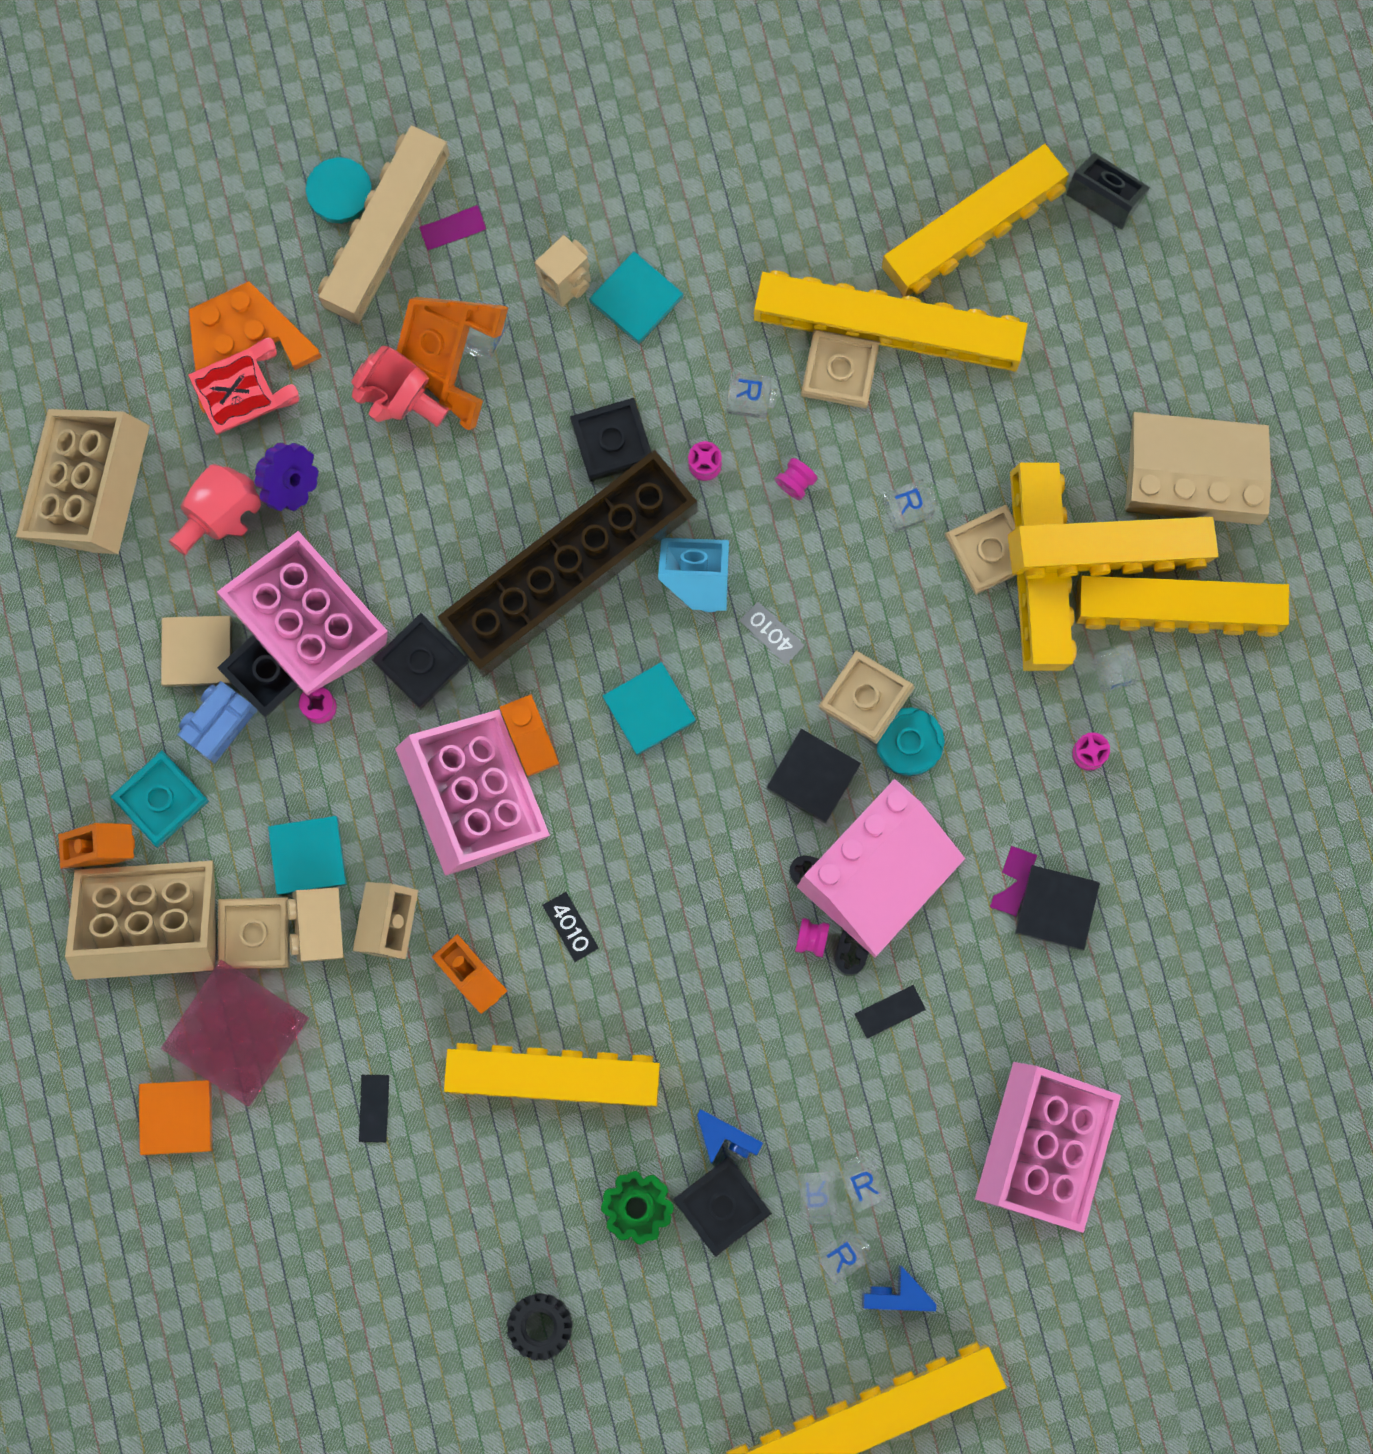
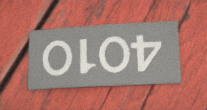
[739,602,805,665]

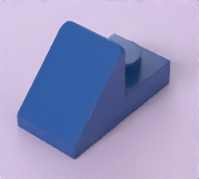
[697,1109,763,1164]
[862,1265,936,1312]

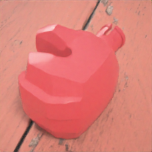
[351,346,449,427]
[169,464,261,555]

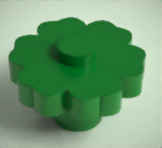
[601,1171,674,1245]

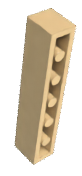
[318,125,450,324]

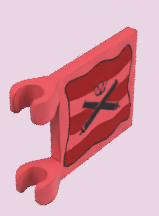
[188,338,299,435]

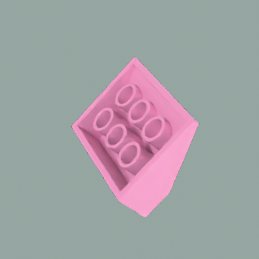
[217,531,388,695]
[395,710,550,876]
[797,779,965,958]
[975,1062,1121,1233]

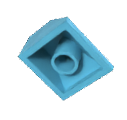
[658,538,729,612]

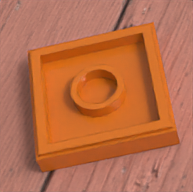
[139,1080,213,1155]

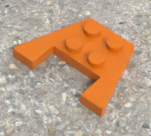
[189,281,322,413]
[396,297,508,430]

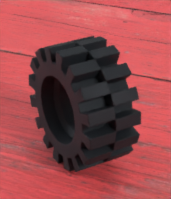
[507,1293,573,1360]

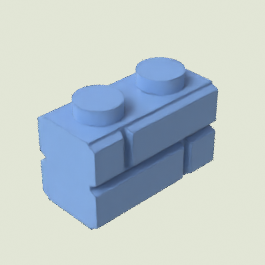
[178,681,257,764]

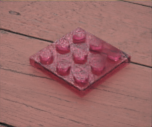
[160,960,309,1107]

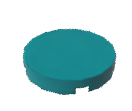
[305,157,373,224]
[875,707,945,777]

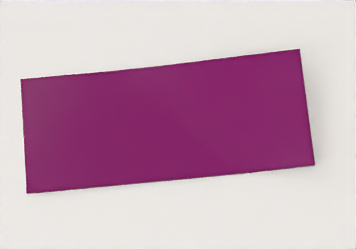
[419,205,487,250]
[990,846,1037,916]

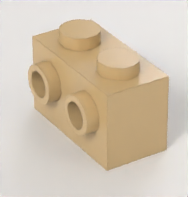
[535,235,591,308]
[353,882,418,959]
[287,888,343,963]

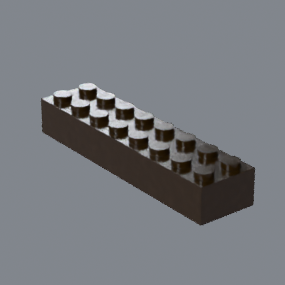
[437,450,698,678]

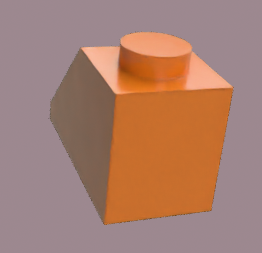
[499,694,559,777]
[58,823,135,869]
[432,934,508,1014]

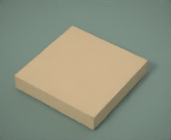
[801,329,880,409]
[945,504,1017,595]
[161,616,232,687]
[818,650,915,744]
[218,898,290,970]

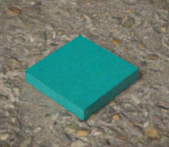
[589,251,684,345]
[602,662,696,756]
[110,750,209,848]
[268,816,347,896]

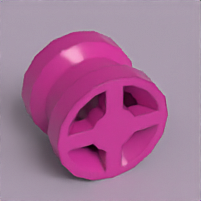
[688,441,722,481]
[775,458,818,500]
[299,687,337,724]
[1072,733,1110,771]
[795,918,830,958]

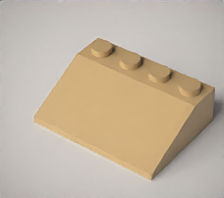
[16,409,150,554]
[1125,412,1271,525]
[65,860,216,980]

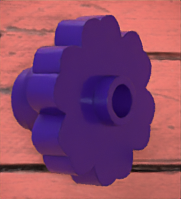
[254,442,319,511]

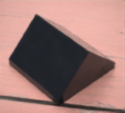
[1066,153,1150,230]
[218,635,299,718]

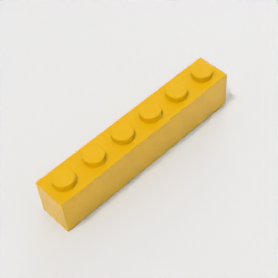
[882,144,1069,296]
[1010,462,1077,671]
[1008,517,1219,579]
[1076,576,1289,637]
[444,1043,660,1107]

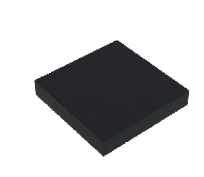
[570,397,651,482]
[372,613,469,710]
[766,729,861,824]
[1015,865,1100,951]
[672,1157,772,1257]

